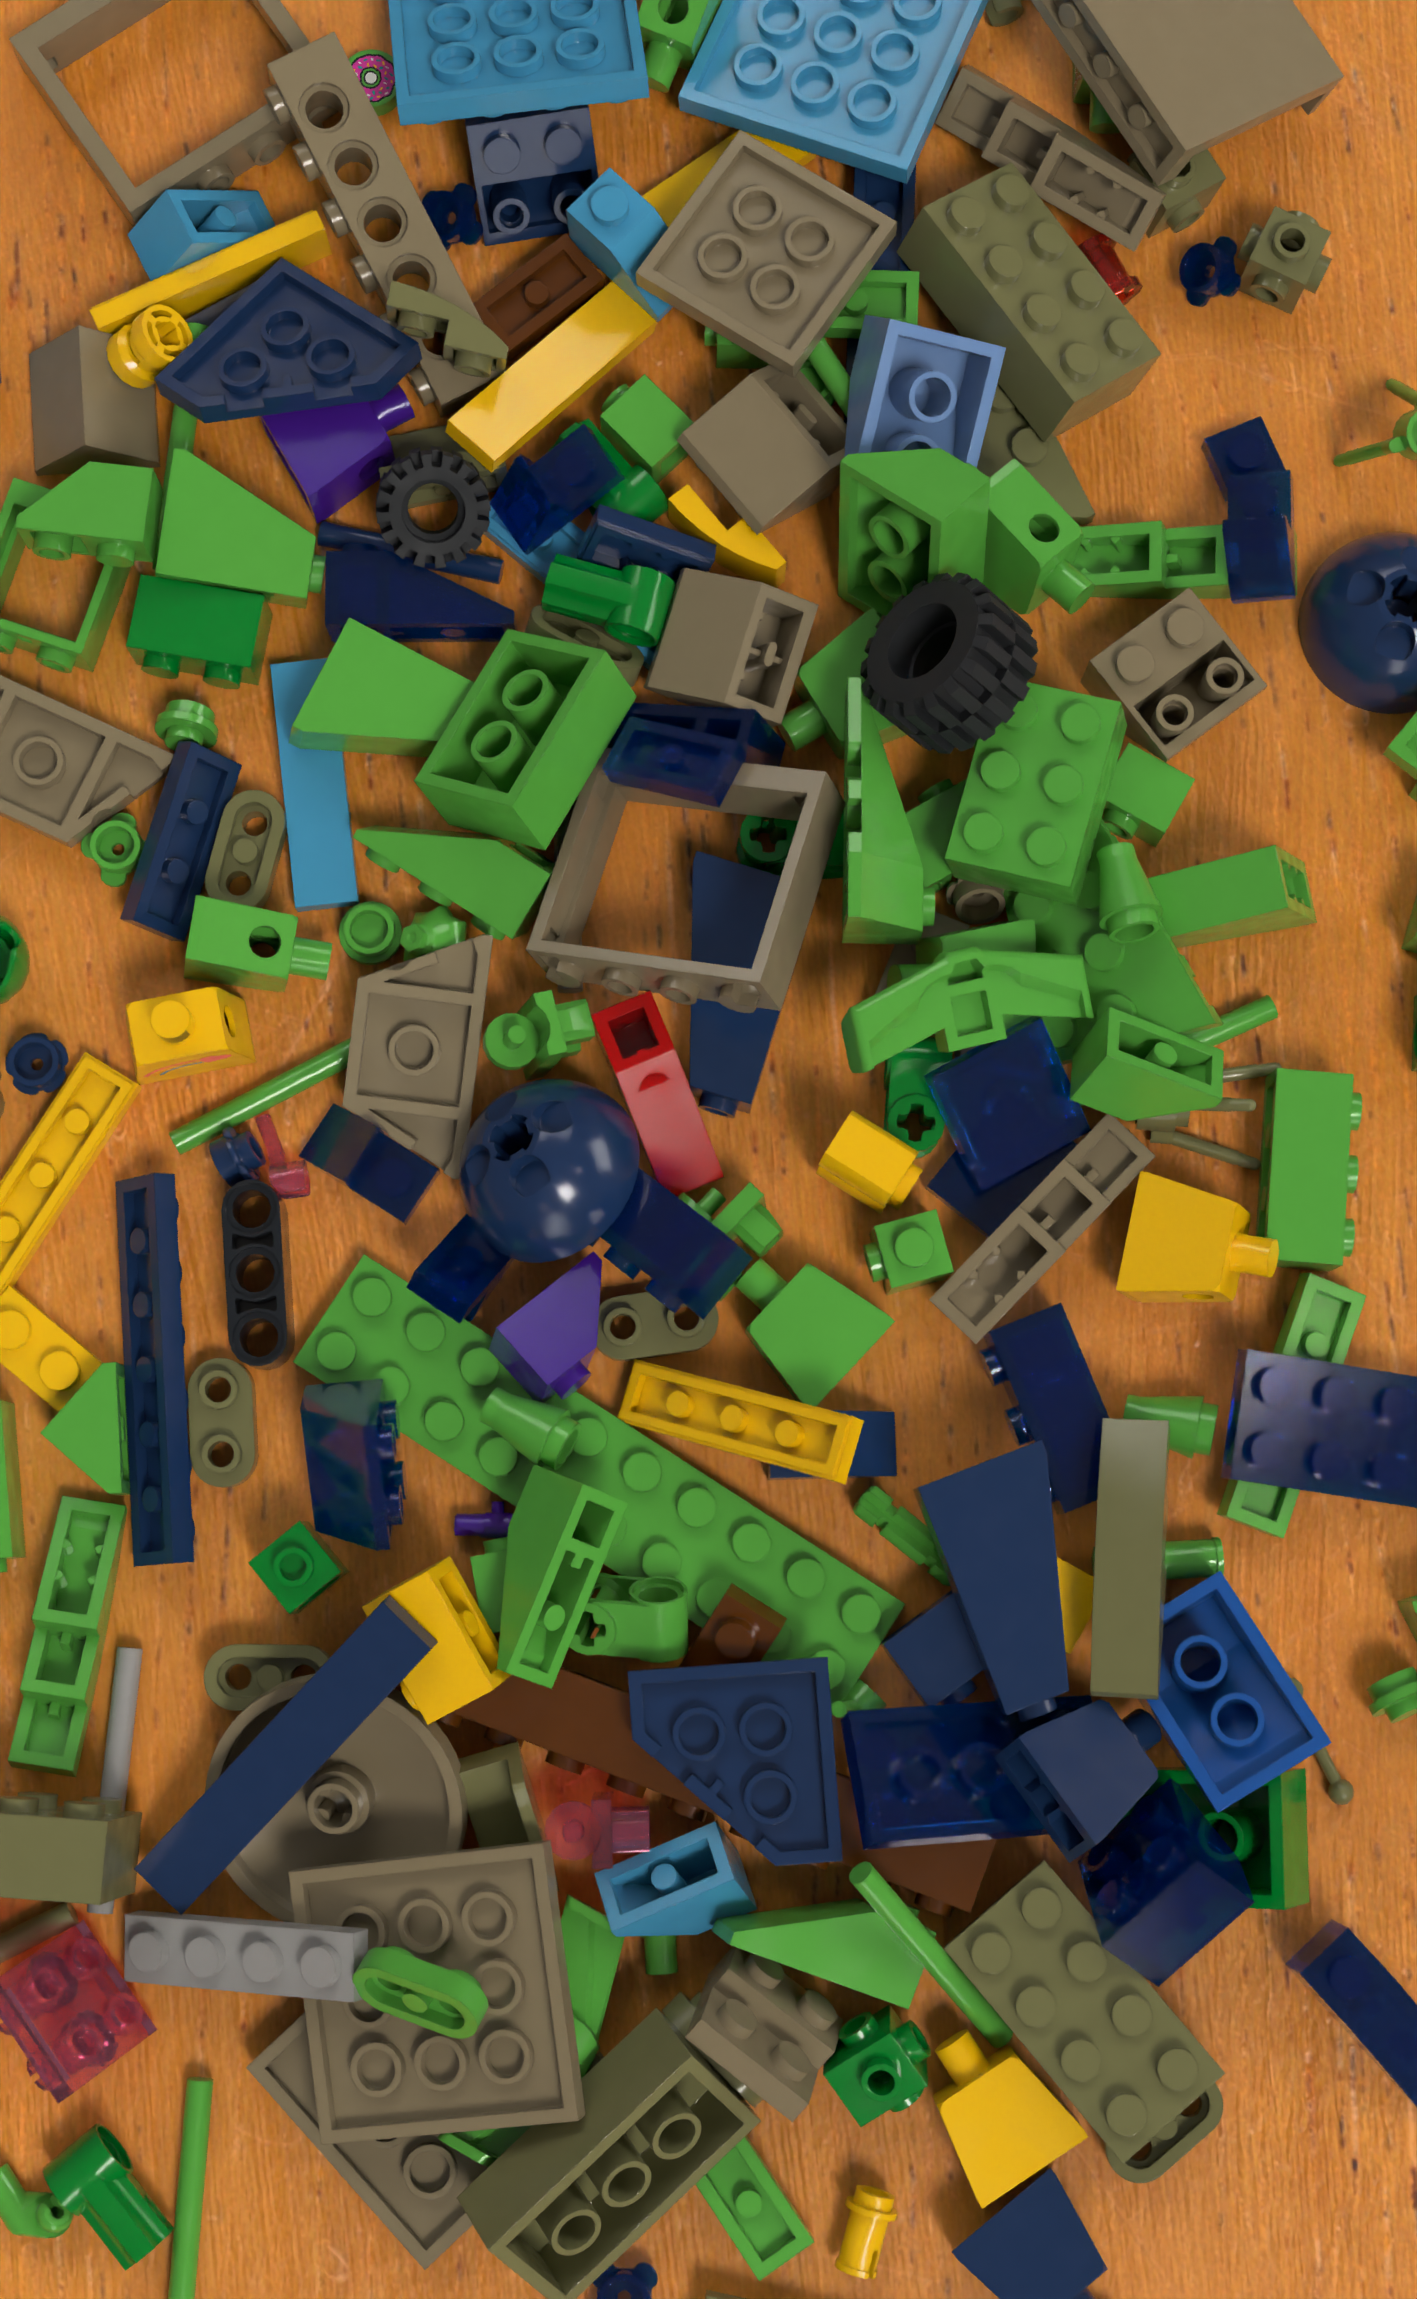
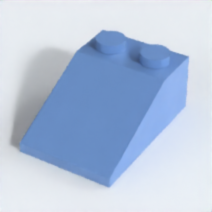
[844,315,1006,468]

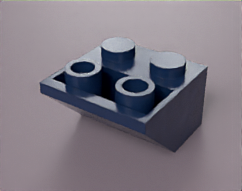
[464,105,599,246]

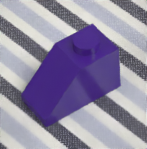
[489,1251,602,1403]

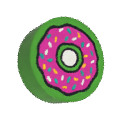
[349,49,397,116]

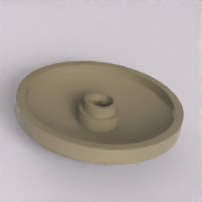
[205,1674,468,1923]

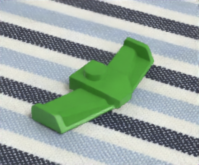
[841,946,1094,1073]
[437,1894,625,2167]

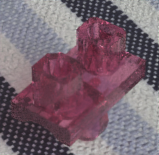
[544,1791,651,1869]

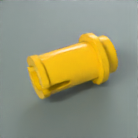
[834,2185,898,2279]

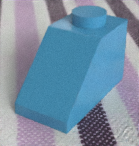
[566,167,673,322]
[127,189,276,281]
[594,1821,757,1937]

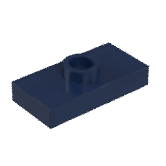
[576,504,717,593]

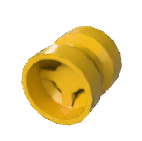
[106,304,193,389]

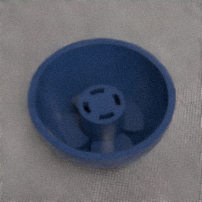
[1298,532,1417,714]
[459,1079,640,1263]

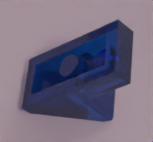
[490,424,625,555]
[1222,470,1296,604]
[299,1103,440,1225]
[406,1213,514,1324]

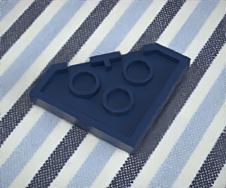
[154,257,422,423]
[628,1657,843,1866]

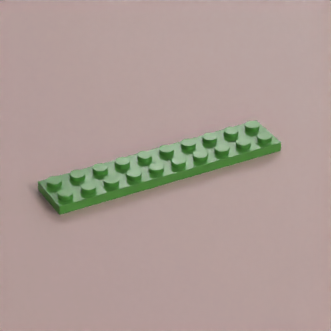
[293,1254,905,1706]

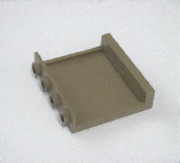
[1031,0,1344,187]

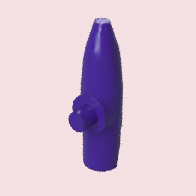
[454,1501,513,1539]

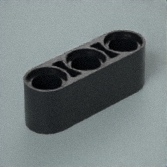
[221,1179,295,1370]

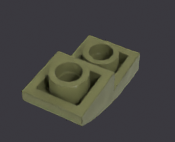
[386,280,509,378]

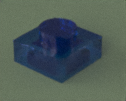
[1201,416,1286,502]

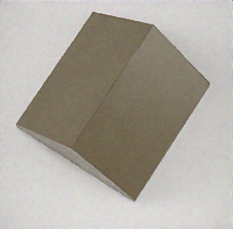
[29,325,160,476]

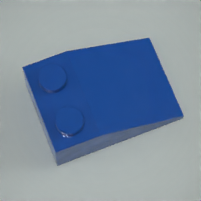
[1138,1571,1332,1814]

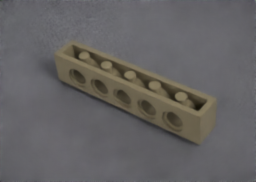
[263,32,507,418]

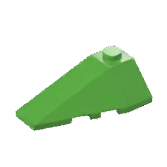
[842,677,935,945]

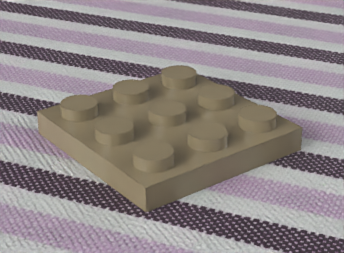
[636,130,897,378]

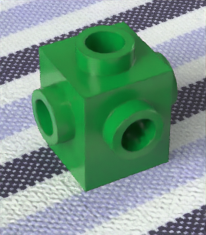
[823,2004,931,2127]

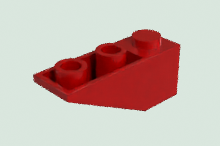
[591,991,724,1202]

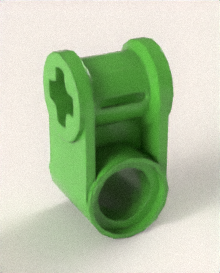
[569,1572,689,1663]

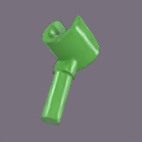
[831,1679,887,1731]

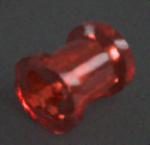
[1078,233,1143,305]

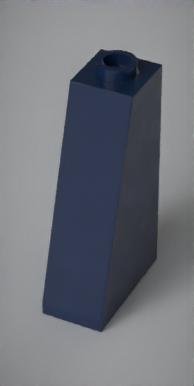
[690,851,817,1118]
[913,1440,1069,1722]

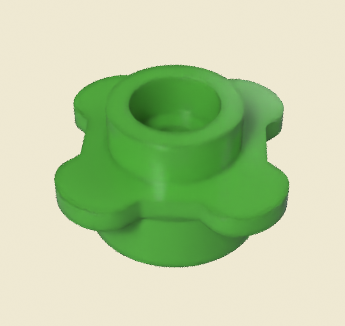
[81,813,145,887]

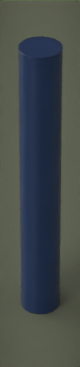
[318,521,504,584]

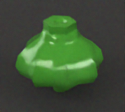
[400,906,468,962]

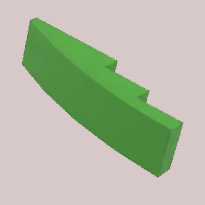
[1073,521,1297,599]
[8,1496,127,1777]

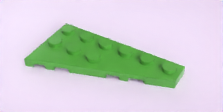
[974,739,1224,1069]

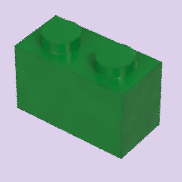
[126,574,273,689]

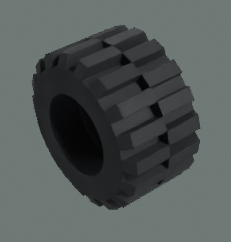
[860,572,1038,754]

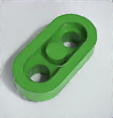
[352,1946,489,2039]

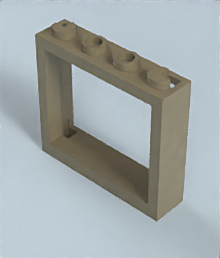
[9,0,339,227]
[526,748,845,1013]

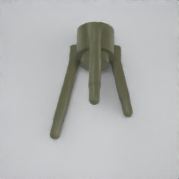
[1135,1062,1282,1170]

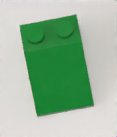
[1094,1767,1310,1910]

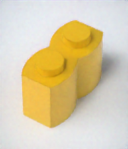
[816,1110,923,1214]

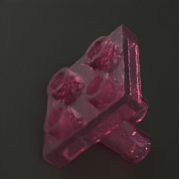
[0,1920,157,2103]

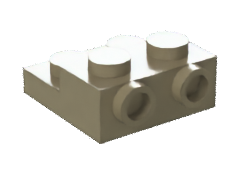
[685,1946,843,2122]

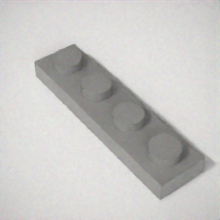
[124,1910,368,2003]

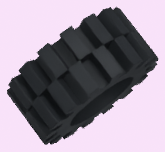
[376,446,491,569]

